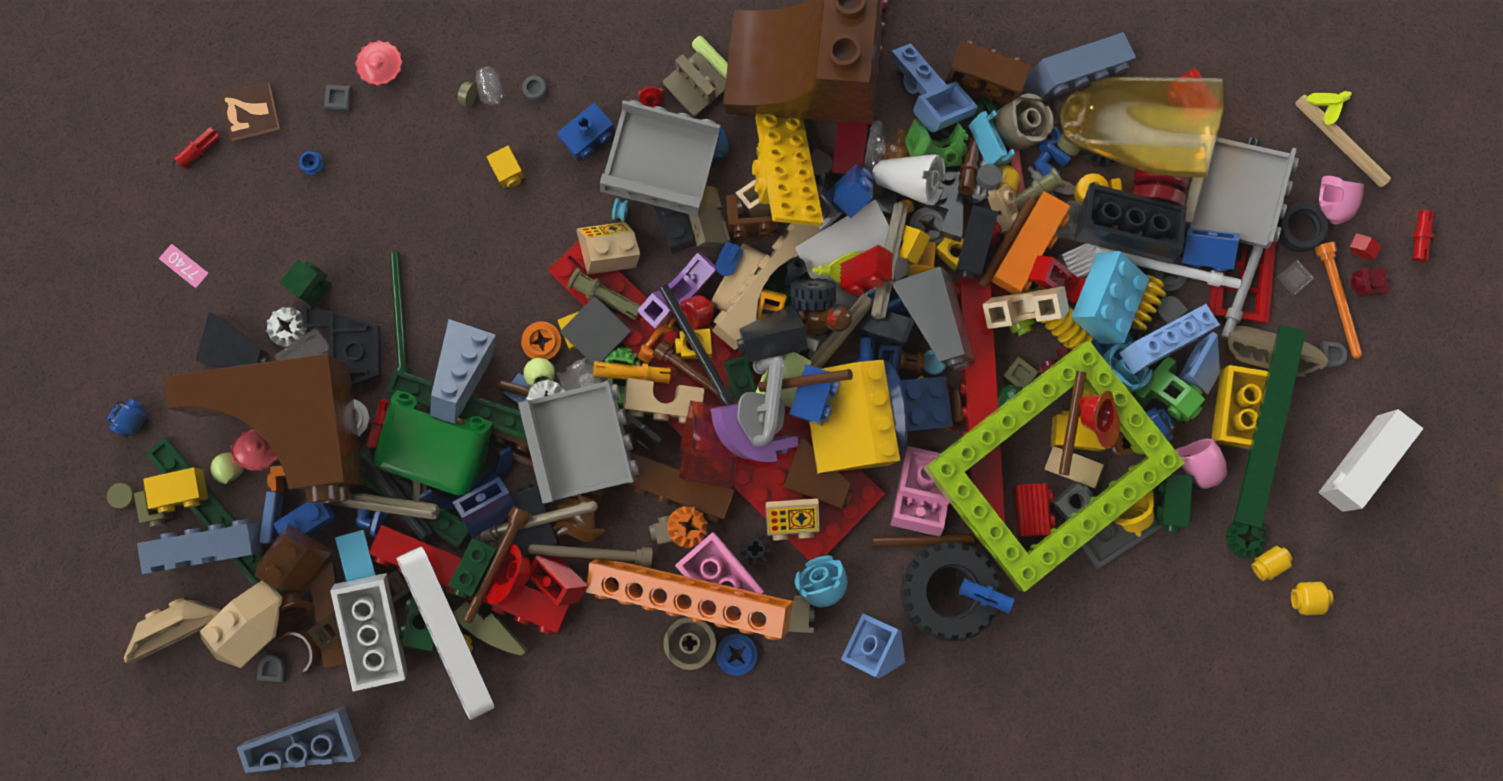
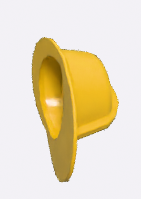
[1114,489,1154,537]

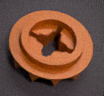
[521,321,561,360]
[667,506,708,548]

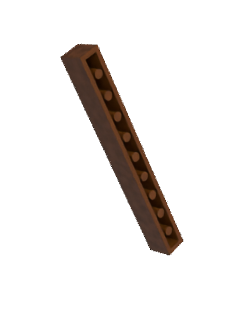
[491,430,735,523]

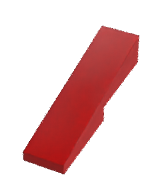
[1029,255,1086,307]

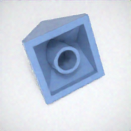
[1178,332,1220,394]
[841,613,905,679]

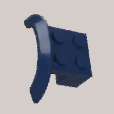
[884,361,953,458]
[419,447,515,537]

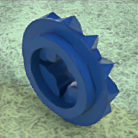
[716,634,757,676]

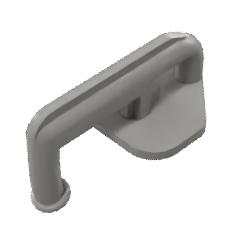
[737,357,785,447]

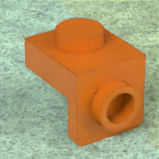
[267,466,286,494]

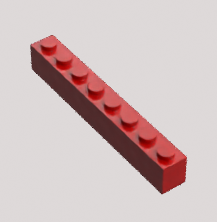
[369,525,572,636]

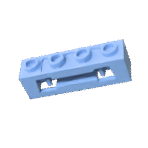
[1119,304,1220,374]

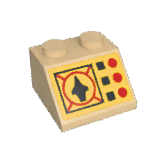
[576,222,640,275]
[765,499,819,540]

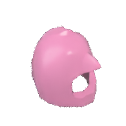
[1319,176,1364,224]
[1175,439,1227,489]

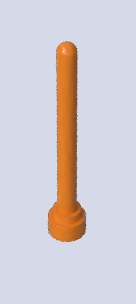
[1314,242,1362,359]

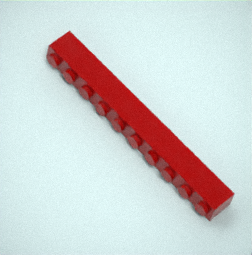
[954,275,1005,524]

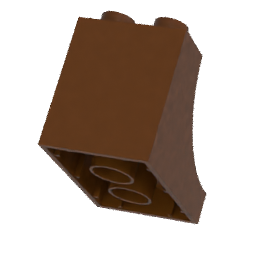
[723,0,882,124]
[163,354,364,504]

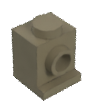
[649,515,688,545]
[788,595,814,633]

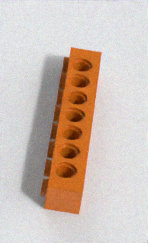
[586,559,793,640]

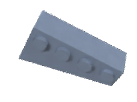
[1025,32,1136,103]
[430,319,496,424]
[137,519,264,574]
[237,706,361,773]

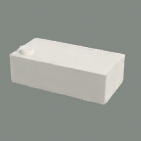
[1318,409,1423,512]
[330,573,408,691]

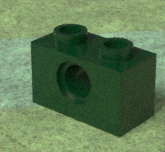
[279,259,331,307]
[400,595,437,651]

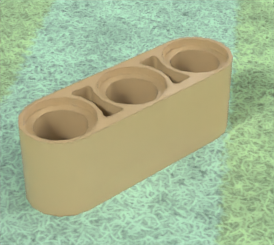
[711,243,766,312]

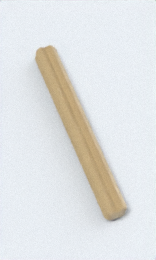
[1295,95,1391,187]

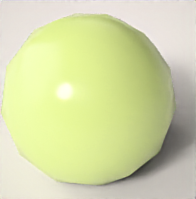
[524,358,555,387]
[210,452,244,484]

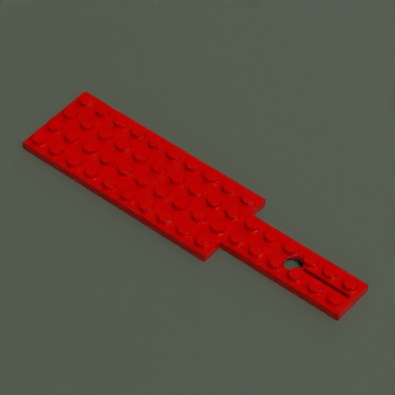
[548,240,885,561]

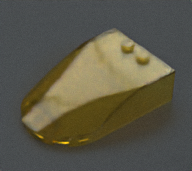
[1060,77,1225,178]

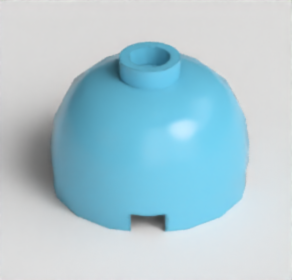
[1102,342,1152,393]
[795,556,848,607]

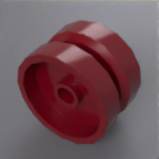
[1131,163,1190,206]

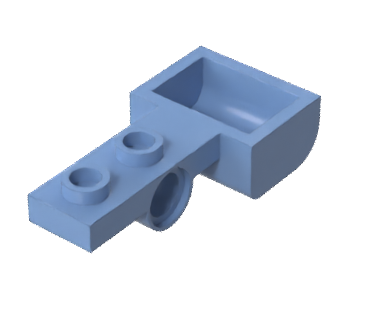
[889,43,978,132]

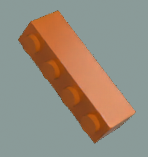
[991,191,1070,294]

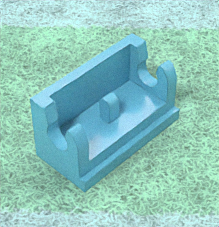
[969,110,1016,167]
[335,530,376,581]

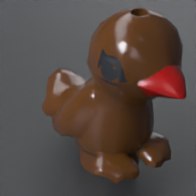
[798,305,852,336]

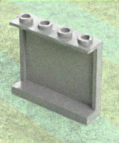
[600,100,720,216]
[1185,129,1299,249]
[518,380,639,504]

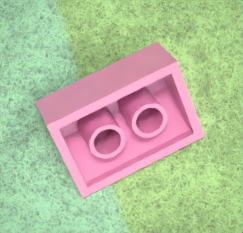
[675,532,764,614]

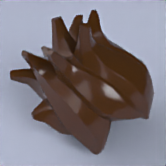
[551,493,606,543]

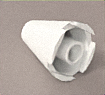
[873,154,945,205]

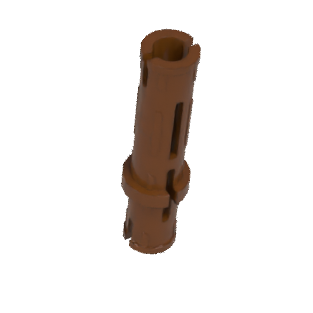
[958,130,981,195]

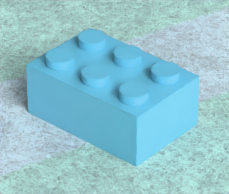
[1071,251,1149,344]

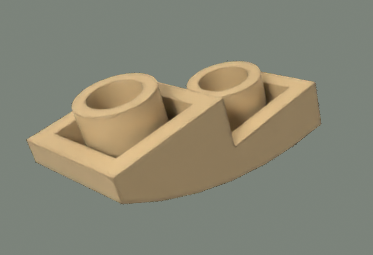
[1045,446,1104,489]

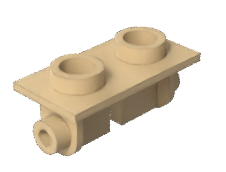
[987,183,1019,237]

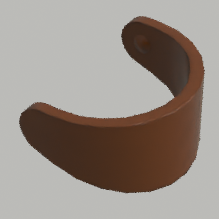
[276,628,321,675]

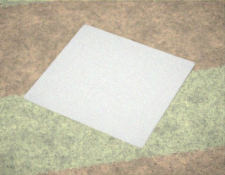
[795,200,908,310]

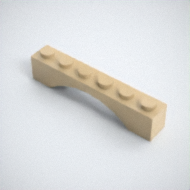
[712,223,823,350]

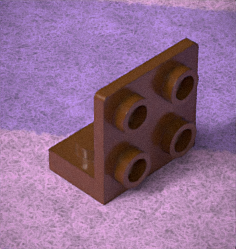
[726,194,779,240]

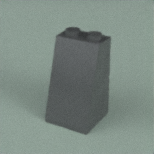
[892,267,975,370]

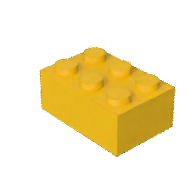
[1211,365,1268,450]

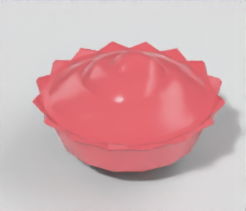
[355,40,403,86]
[230,429,278,471]

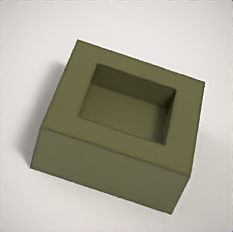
[1002,357,1038,388]

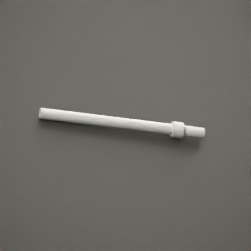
[1095,246,1241,289]

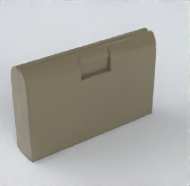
[689,186,731,247]

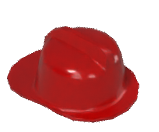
[1079,390,1120,449]
[486,544,531,604]

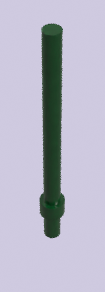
[389,252,411,374]

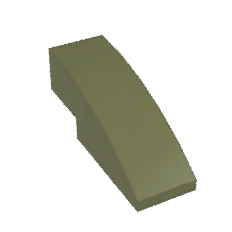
[453,601,529,655]

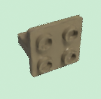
[663,52,726,117]

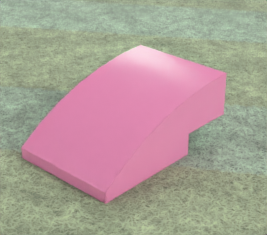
[891,446,949,536]

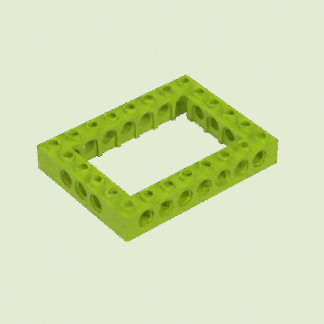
[923,340,1185,592]

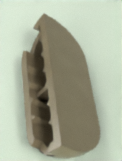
[1227,326,1328,377]

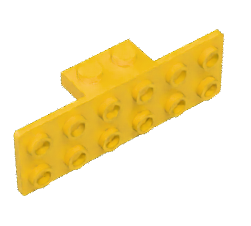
[752,113,823,226]

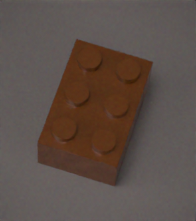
[945,40,1031,105]

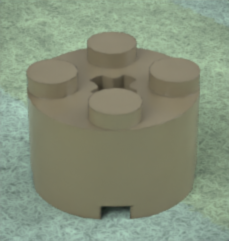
[995,93,1054,150]
[664,617,716,670]

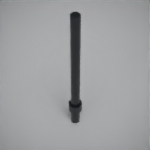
[659,284,735,406]

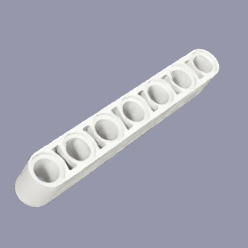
[397,547,494,720]

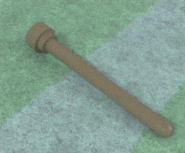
[480,501,598,543]
[528,544,652,568]

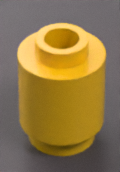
[1251,546,1293,581]

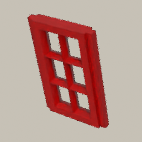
[1209,242,1276,324]

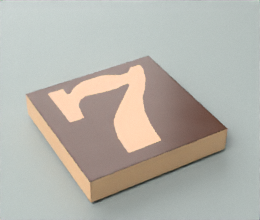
[220,82,280,141]

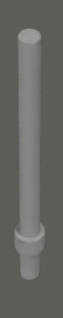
[1221,246,1264,340]

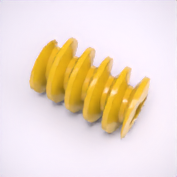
[1131,274,1166,331]
[1040,305,1093,350]

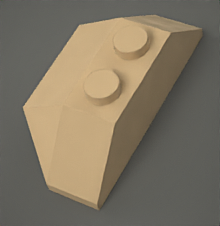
[200,581,282,668]
[124,598,221,663]

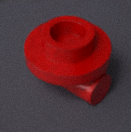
[638,86,663,108]

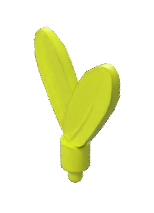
[1306,91,1352,126]
[812,251,861,284]

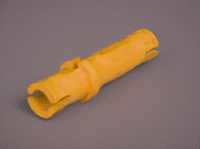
[593,361,671,384]

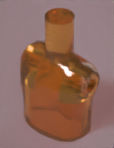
[882,128,910,160]

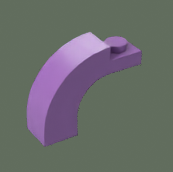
[637,252,717,328]
[711,404,799,462]

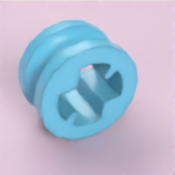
[612,198,629,222]

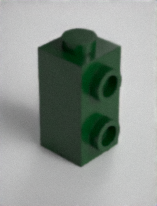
[1154,474,1193,533]
[448,538,497,599]

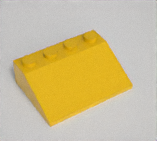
[802,360,900,474]

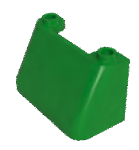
[374,390,493,495]

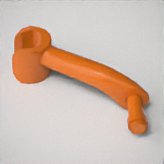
[637,316,676,364]

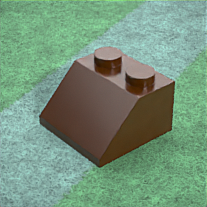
[255,524,332,592]

